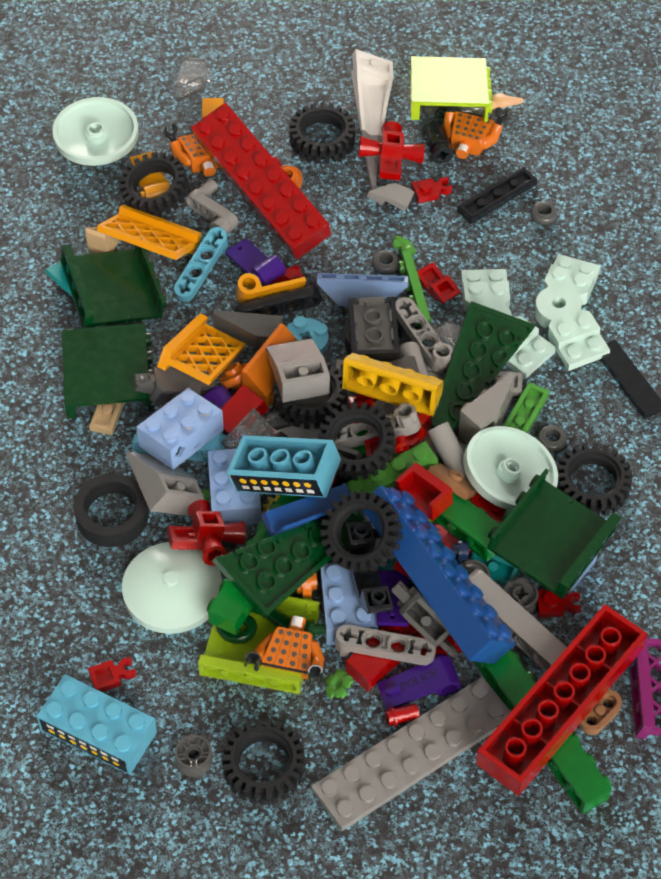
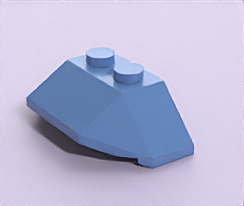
[317,273,408,309]

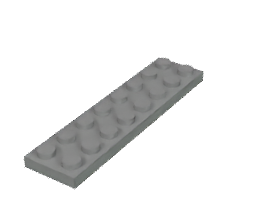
[311,677,511,831]

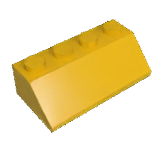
[342,353,444,416]

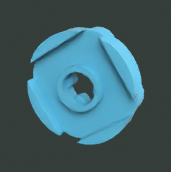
[287,316,329,354]

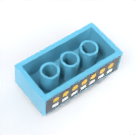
[227,435,341,498]
[37,674,157,775]

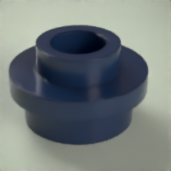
[453,539,469,564]

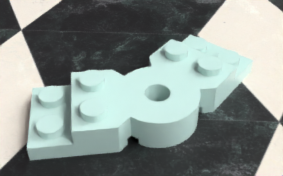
[535,254,610,371]
[461,269,556,379]

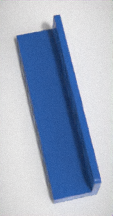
[261,483,350,537]

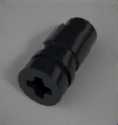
[425,121,453,164]

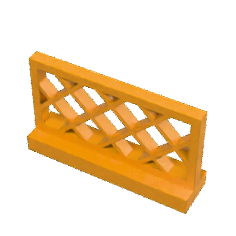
[97,205,202,260]
[157,313,246,385]

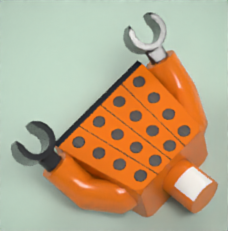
[443,106,509,159]
[163,124,219,177]
[244,616,325,683]

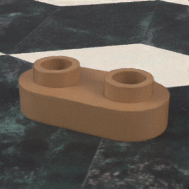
[579,689,622,735]

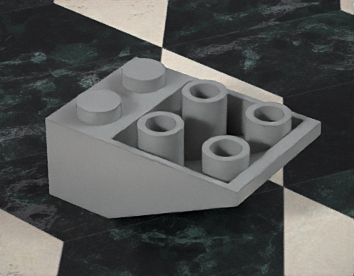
[266,339,330,403]
[458,372,515,445]
[126,451,204,516]

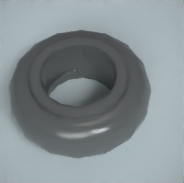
[531,202,558,225]
[372,250,400,275]
[538,425,567,452]

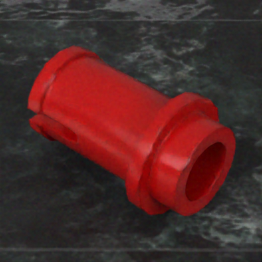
[385,703,420,727]

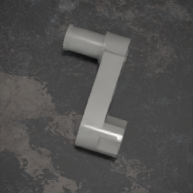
[185,179,239,235]

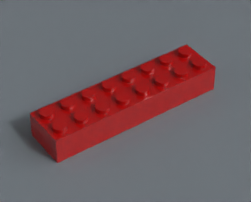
[191,102,332,260]
[476,604,648,796]

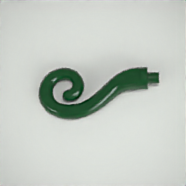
[216,607,326,644]

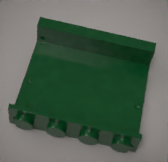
[60,244,167,328]
[62,323,153,419]
[487,469,621,599]

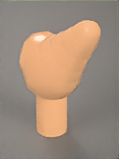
[492,93,524,110]

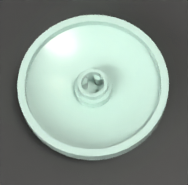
[53,97,139,166]
[463,426,558,509]
[122,542,222,634]

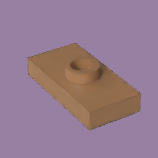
[428,463,478,500]

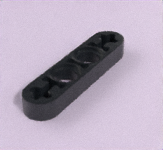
[234,286,322,316]

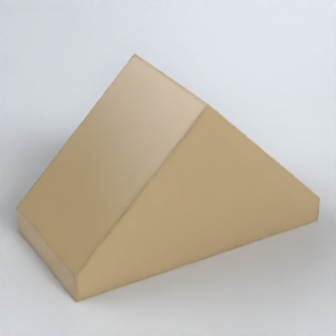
[85,227,120,254]

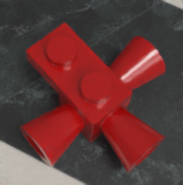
[358,121,425,181]
[166,500,246,566]

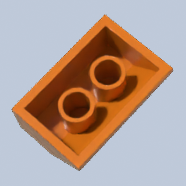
[242,323,298,409]

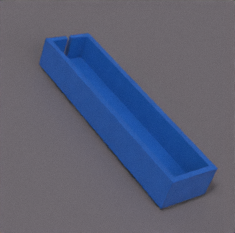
[363,486,516,664]

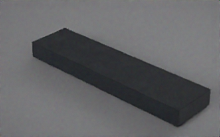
[457,167,538,224]
[600,339,661,419]

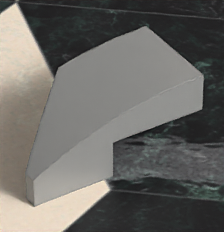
[366,183,414,211]

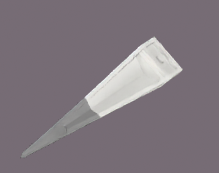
[351,49,394,190]

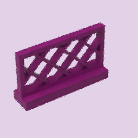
[629,638,661,739]

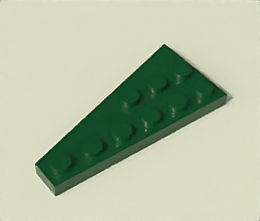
[429,301,536,431]
[212,511,365,618]

